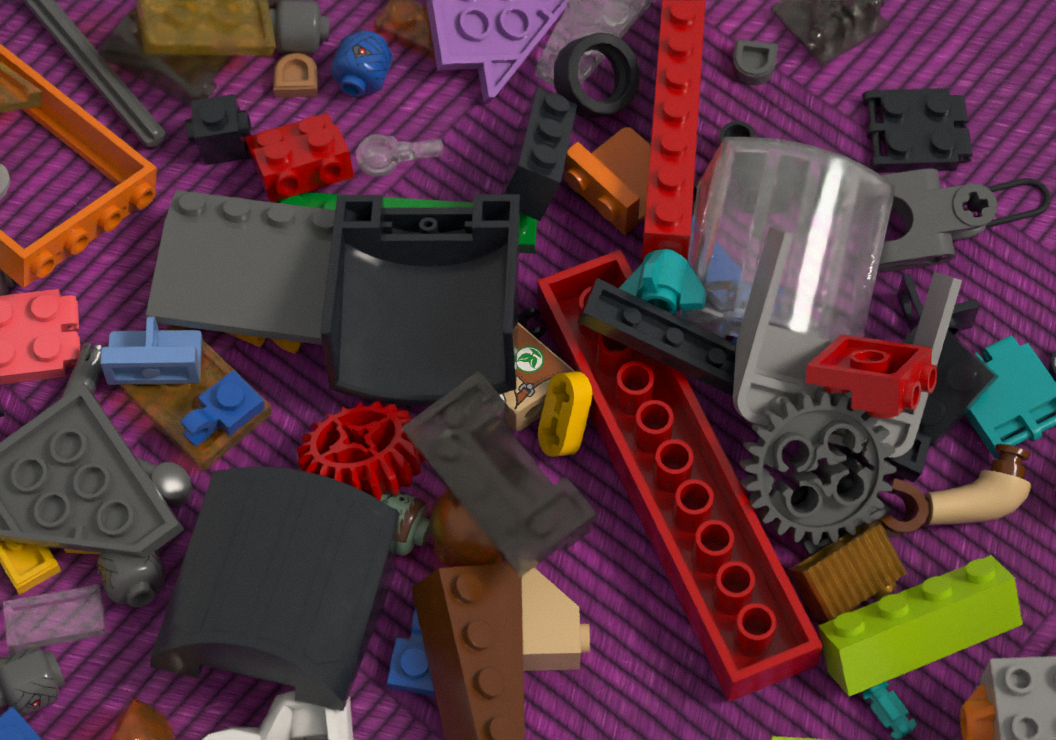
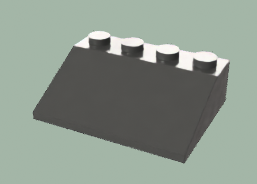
[146,190,335,345]

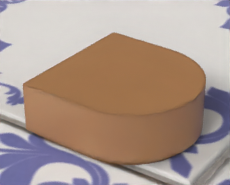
[274,53,318,98]

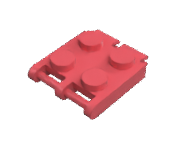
[0,289,81,385]

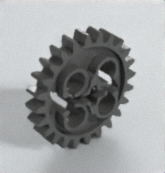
[740,388,897,545]

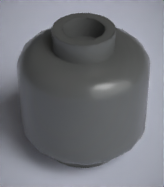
[268,0,329,55]

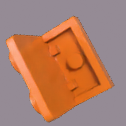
[564,127,651,235]

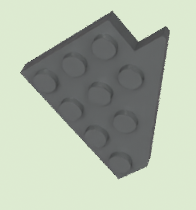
[0,383,185,558]

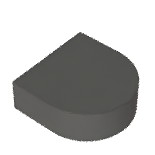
[732,39,778,85]

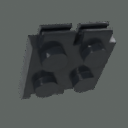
[862,88,973,173]

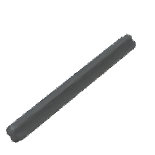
[22,0,166,149]

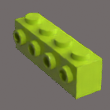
[818,555,1023,697]

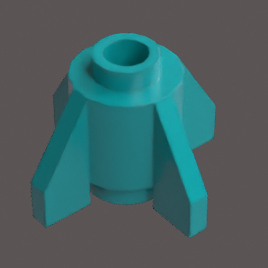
[619,249,707,315]

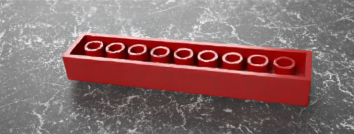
[536,249,823,702]

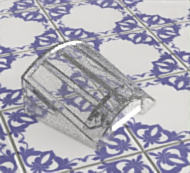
[680,137,896,341]

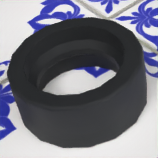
[553,32,640,118]

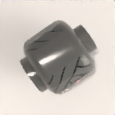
[97,550,166,607]
[0,645,65,717]

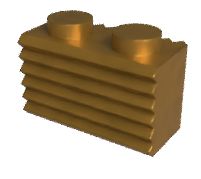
[788,522,907,622]

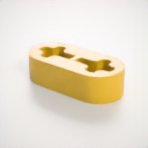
[538,371,592,457]

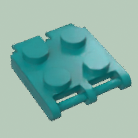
[965,335,1056,459]

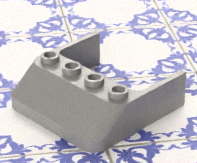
[733,227,962,458]

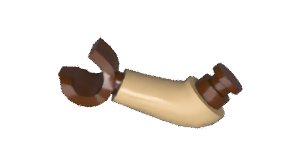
[873,444,1031,537]

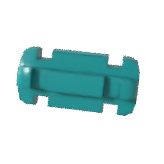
[863,681,917,740]

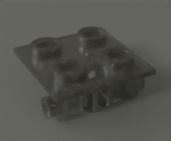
[770,0,889,67]

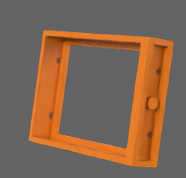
[0,44,157,288]

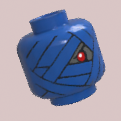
[330,30,393,97]

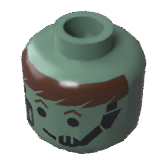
[381,490,433,556]

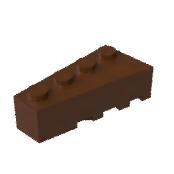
[411,562,525,740]

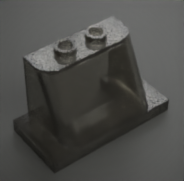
[402,371,598,578]

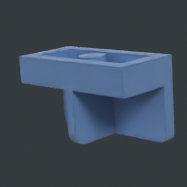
[101,317,202,385]

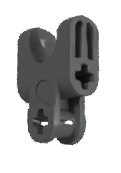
[855,169,997,273]

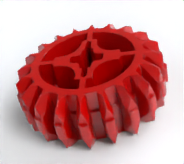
[297,401,425,501]

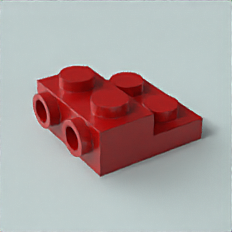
[245,113,355,202]
[806,334,937,419]

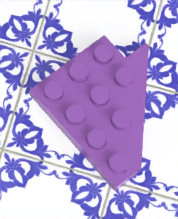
[426,0,572,103]

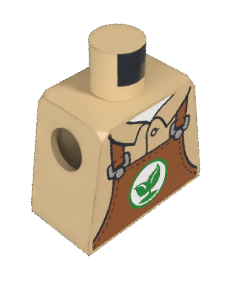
[464,323,576,432]

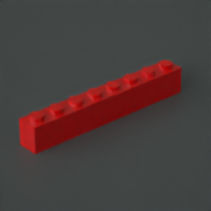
[641,0,706,264]

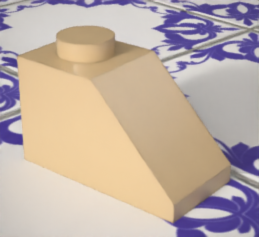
[521,563,590,671]

